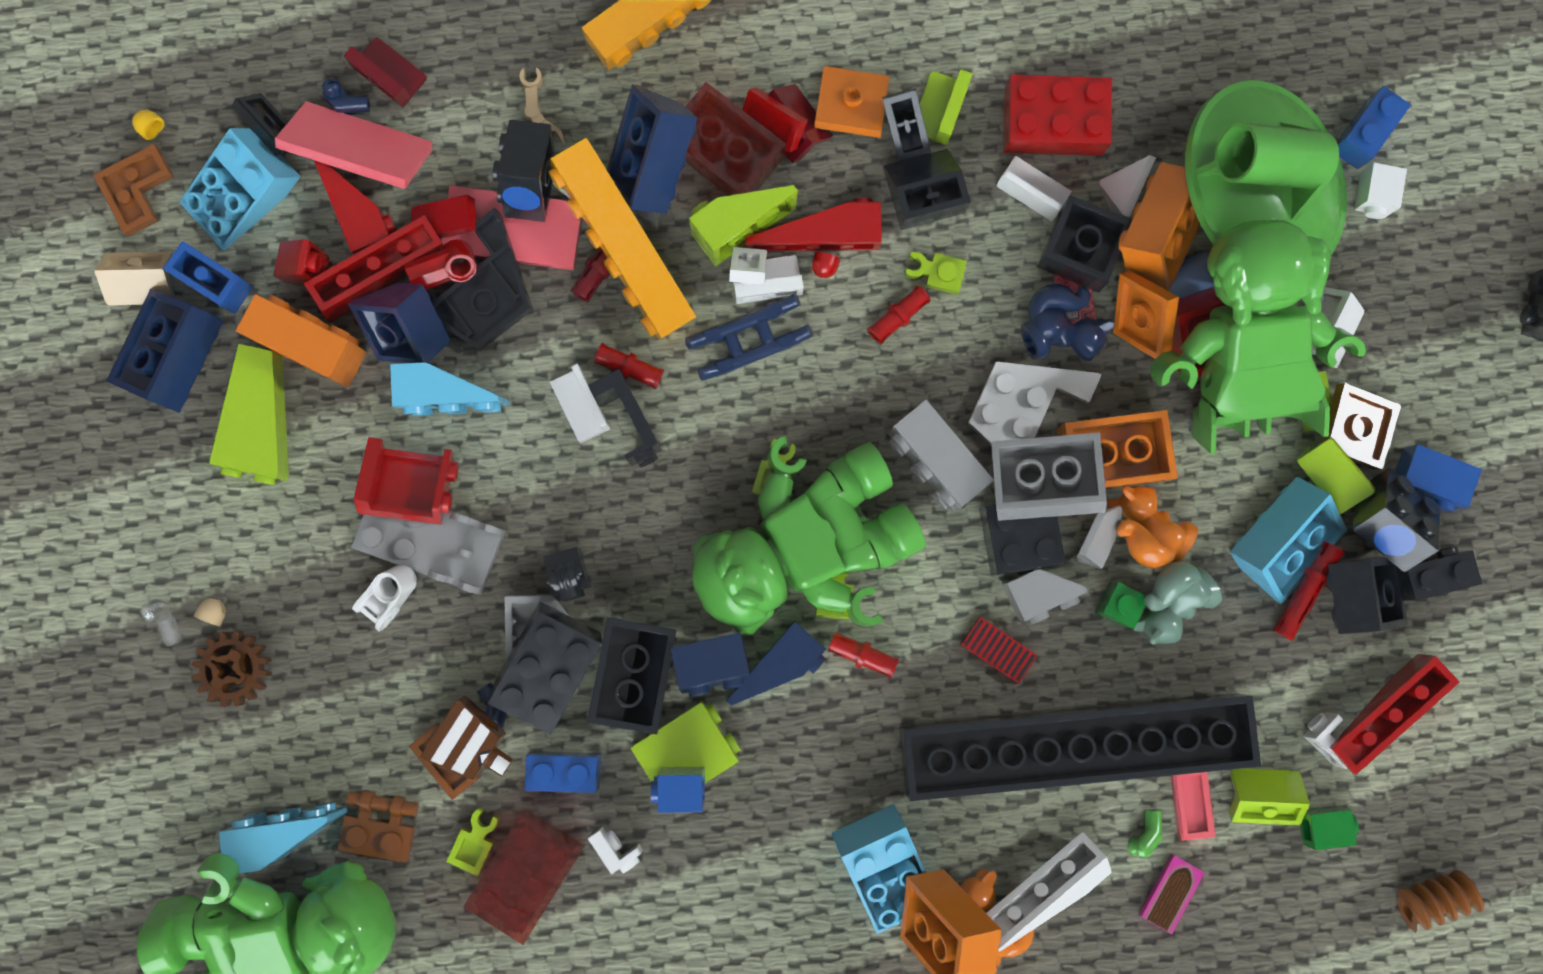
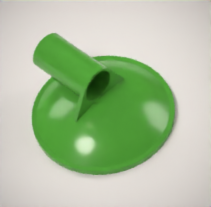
[1185,80,1347,255]

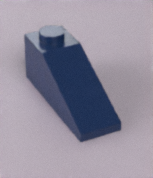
[726,621,826,706]

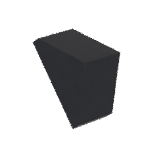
[882,88,931,161]

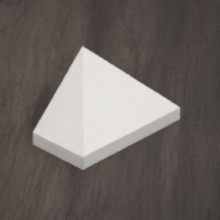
[1099,155,1156,219]

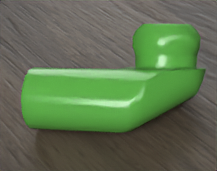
[1128,809,1162,858]

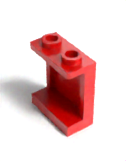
[353,437,459,525]

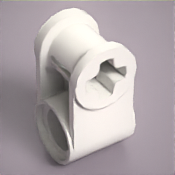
[352,564,417,632]

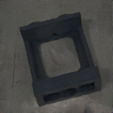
[588,369,662,468]

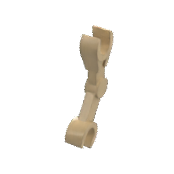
[519,68,565,143]

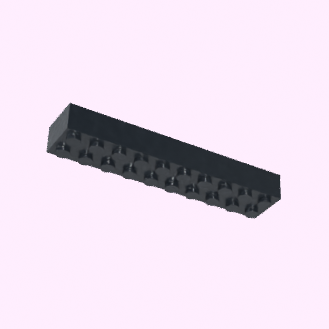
[899,693,1261,801]

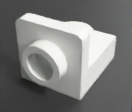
[729,247,767,285]
[1303,712,1347,769]
[588,826,643,874]

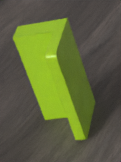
[920,69,973,145]
[1297,437,1375,515]
[1229,768,1310,825]

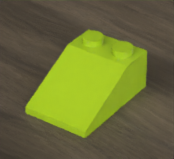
[689,185,798,267]

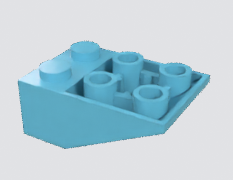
[179,128,301,251]
[390,362,510,416]
[219,802,348,873]
[831,804,926,934]

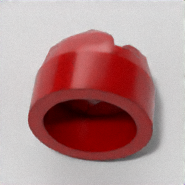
[812,251,841,278]

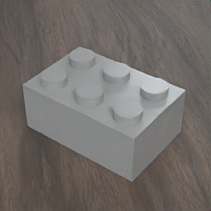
[888,400,994,512]
[991,432,1107,521]

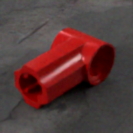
[404,239,477,290]

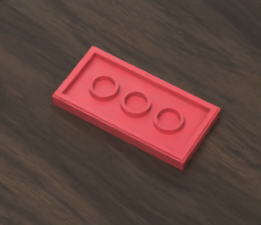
[275,101,432,189]
[440,186,582,271]

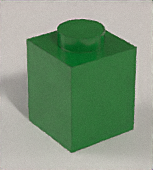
[1094,582,1146,629]
[1300,805,1359,850]

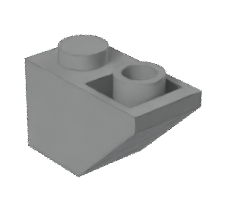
[1002,569,1087,625]

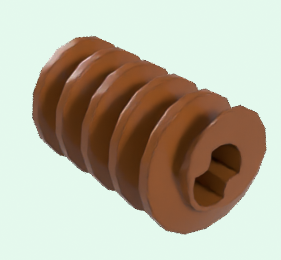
[1396,870,1485,933]

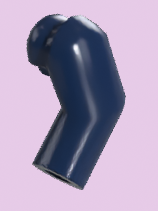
[322,78,370,113]

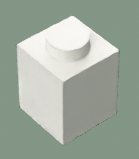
[1354,162,1407,219]

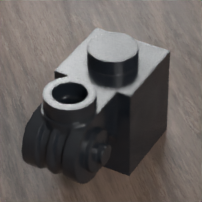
[543,547,592,602]

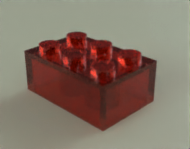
[685,82,786,196]
[463,809,585,945]

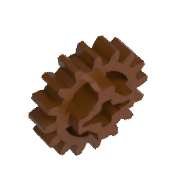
[192,631,272,707]

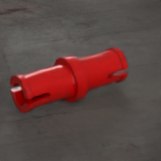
[867,285,931,345]
[593,343,664,390]
[827,631,899,679]

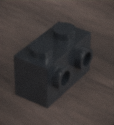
[1399,546,1482,601]

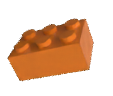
[1119,162,1201,291]
[235,294,367,388]
[1056,410,1178,490]
[900,869,1001,974]

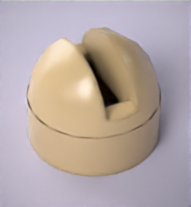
[194,598,226,626]

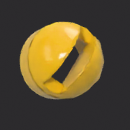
[132,109,164,140]

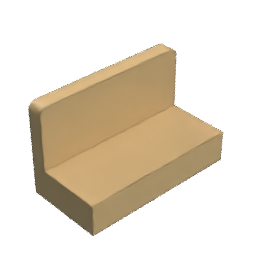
[94,251,175,305]

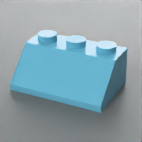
[1230,477,1347,604]

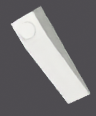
[986,832,1112,952]

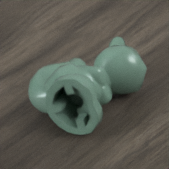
[1133,561,1222,645]

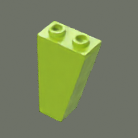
[209,344,289,485]

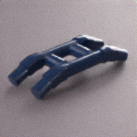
[685,294,813,381]

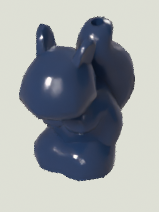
[1021,284,1115,361]

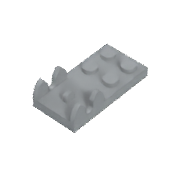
[351,511,506,595]

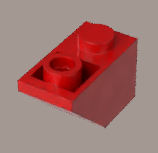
[273,239,332,286]

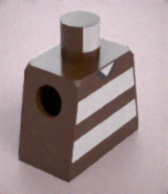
[420,696,514,780]

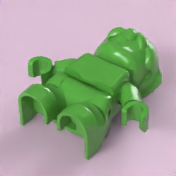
[1150,219,1366,454]
[691,436,926,635]
[137,853,397,974]

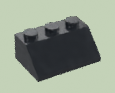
[587,617,676,735]

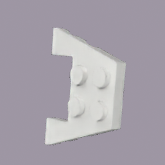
[967,362,1101,446]

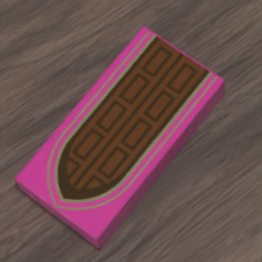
[1139,853,1205,934]

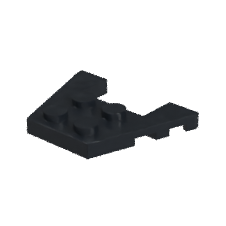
[400,208,533,351]

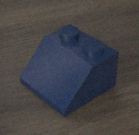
[348,283,451,363]
[671,632,751,698]

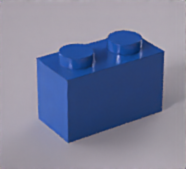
[1337,85,1411,170]
[163,241,254,314]
[1395,444,1482,513]
[525,751,601,793]
[651,767,705,813]

